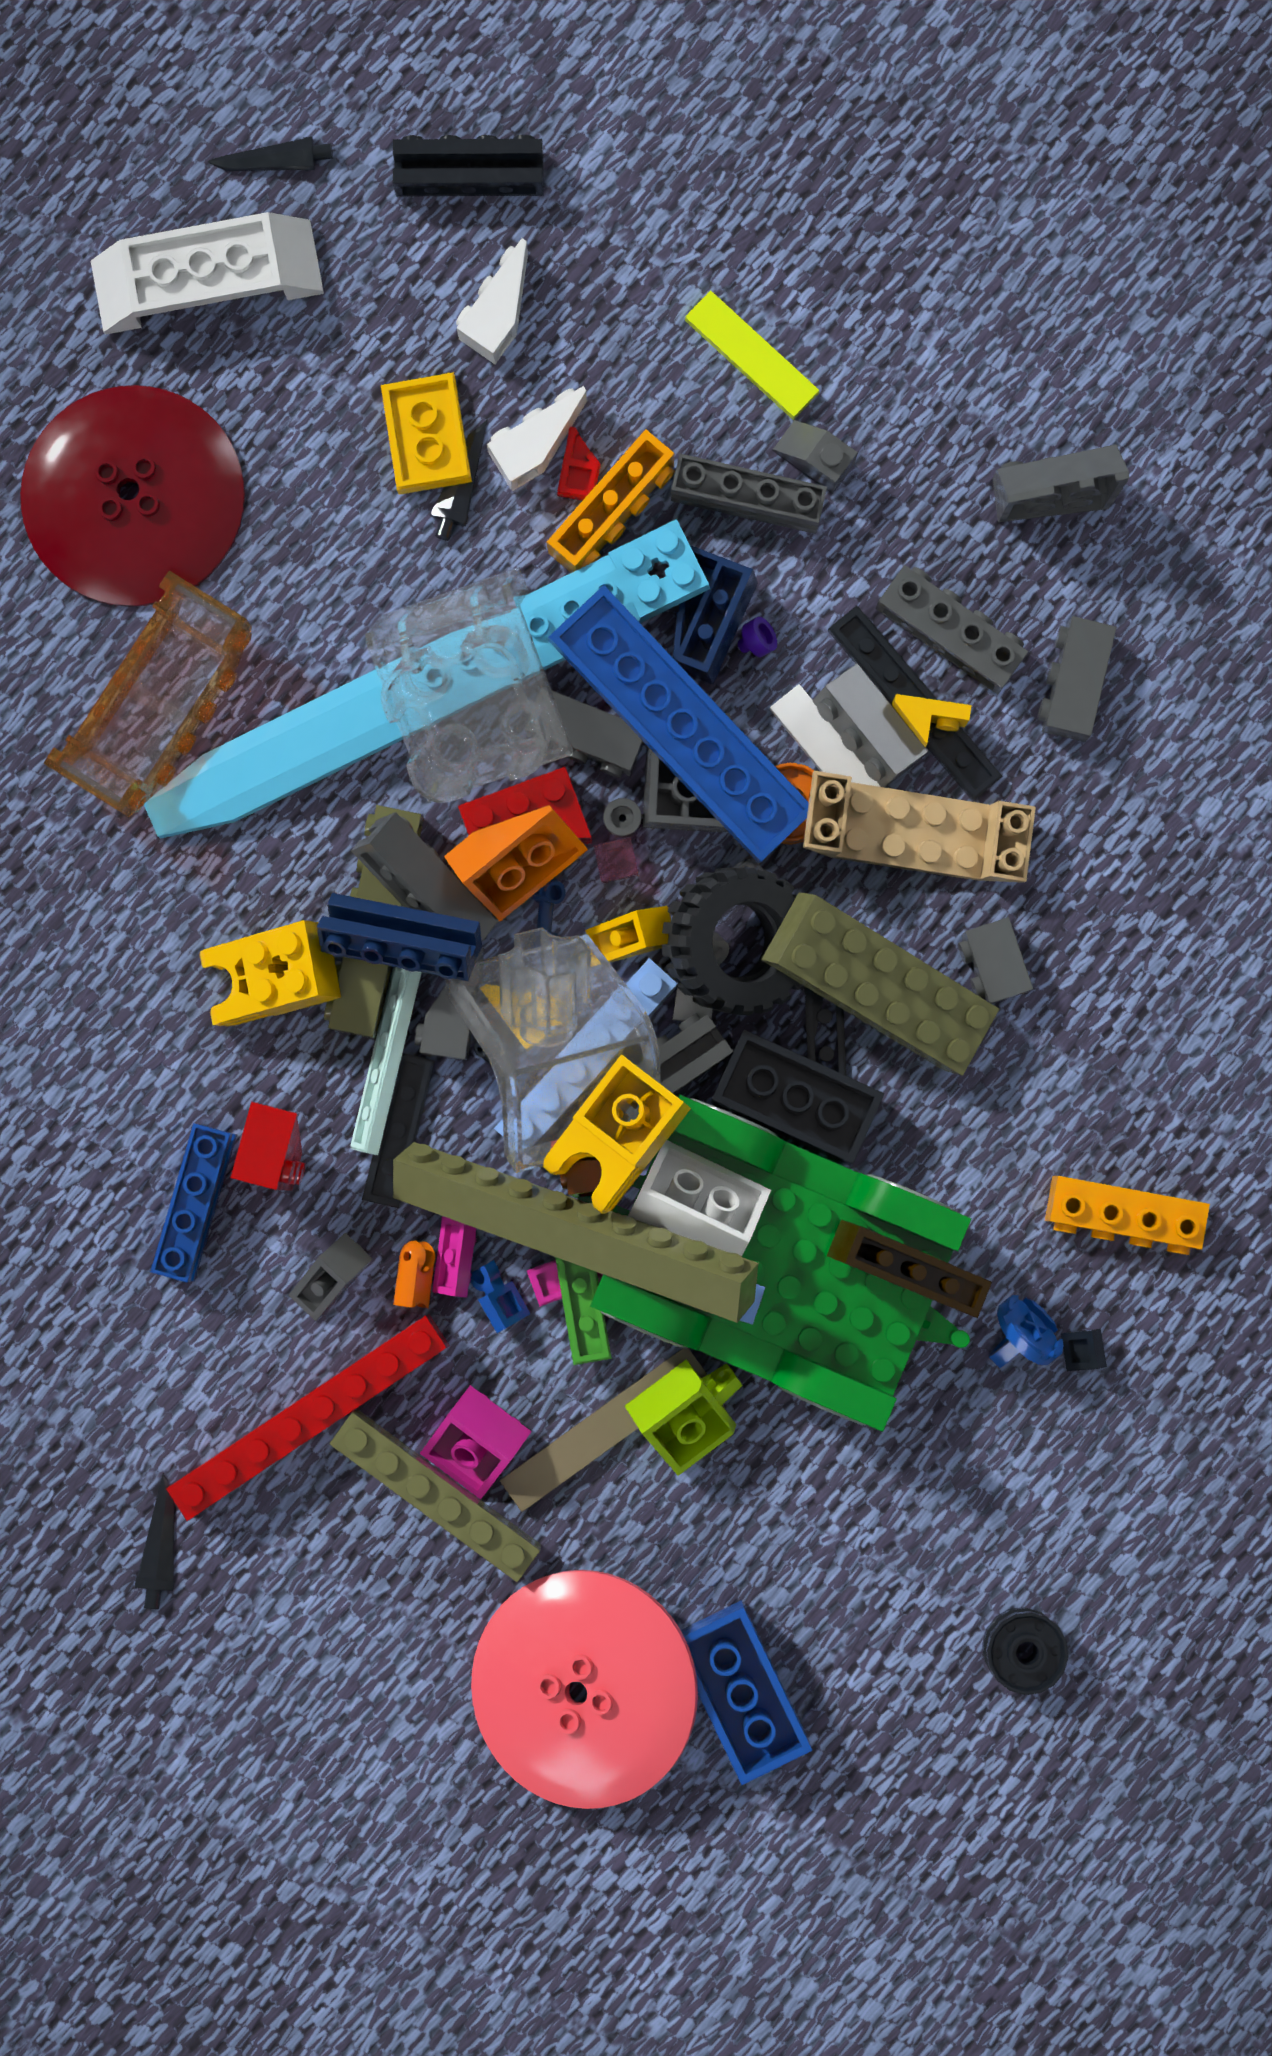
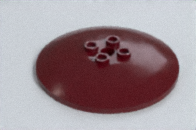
[20,385,245,607]

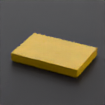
[381,372,472,495]

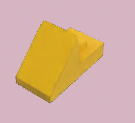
[892,694,972,748]

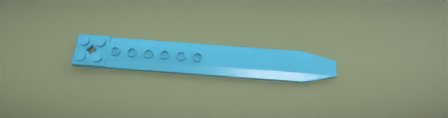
[143,519,710,839]

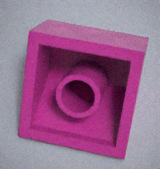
[420,1385,532,1499]

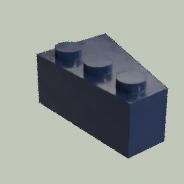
[673,545,758,685]

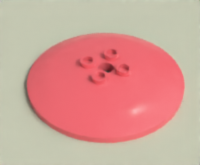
[471,1570,698,1809]

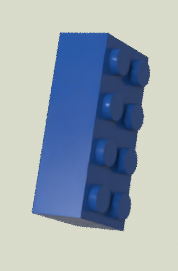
[681,1600,812,1785]

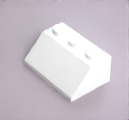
[628,1140,771,1256]

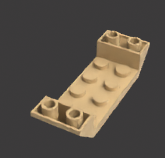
[803,771,1036,882]

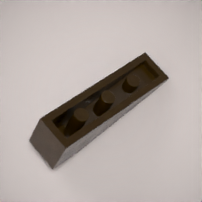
[827,1220,992,1318]

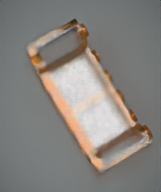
[44,571,252,818]

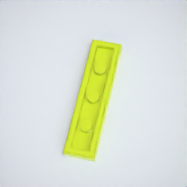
[685,290,819,420]

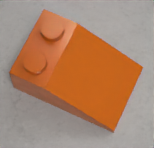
[444,805,588,922]

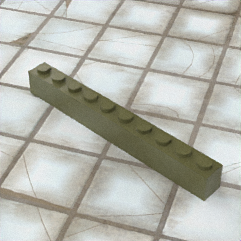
[393,1142,758,1323]

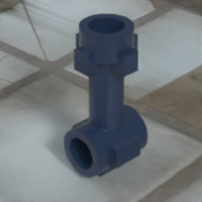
[528,878,566,950]

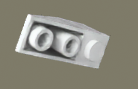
[456,238,528,364]
[487,386,587,491]

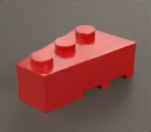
[458,767,592,844]
[231,1101,306,1191]

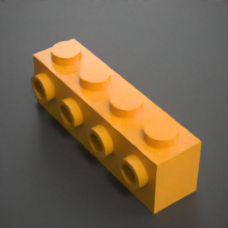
[546,429,675,573]
[1045,1176,1210,1255]

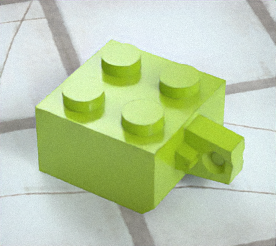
[625,1359,743,1476]

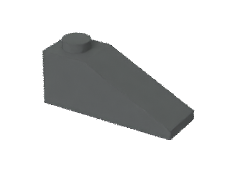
[415,946,485,1061]

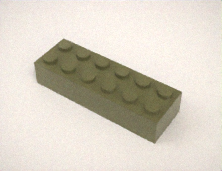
[761,892,999,1076]

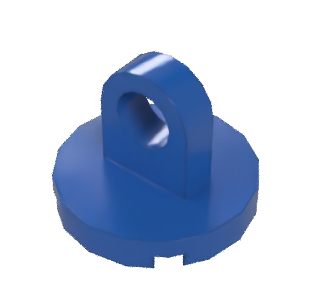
[988,1294,1063,1368]

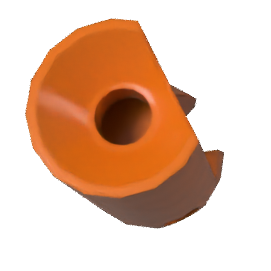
[393,1241,435,1309]

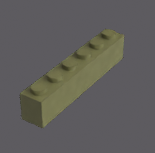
[324,805,424,1039]
[329,1409,542,1582]

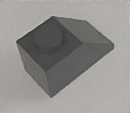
[772,420,858,494]
[288,1233,372,1321]

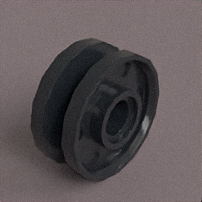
[982,1607,1069,1695]

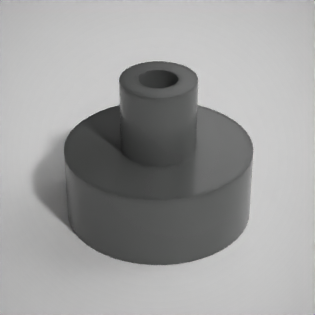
[603,798,641,838]

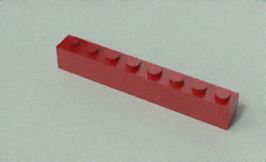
[166,1314,450,1521]

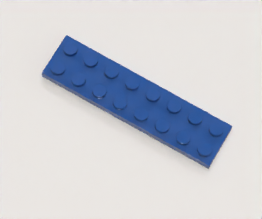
[547,585,809,864]

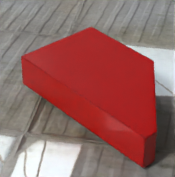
[557,427,601,501]

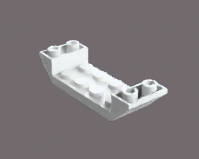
[91,212,324,335]

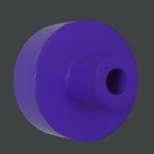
[738,616,777,657]

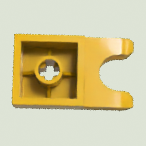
[200,920,341,1026]
[543,1054,691,1214]

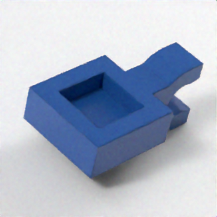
[470,1260,530,1333]

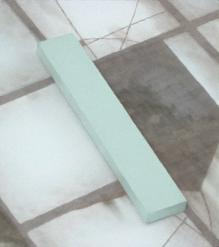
[350,967,422,1155]

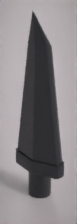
[208,136,333,171]
[430,419,488,541]
[135,1473,175,1609]

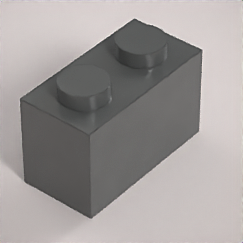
[958,917,1033,1004]

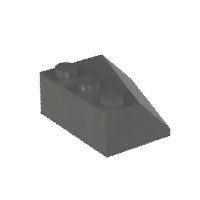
[992,444,1130,522]
[642,713,731,832]

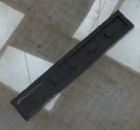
[828,605,1003,801]

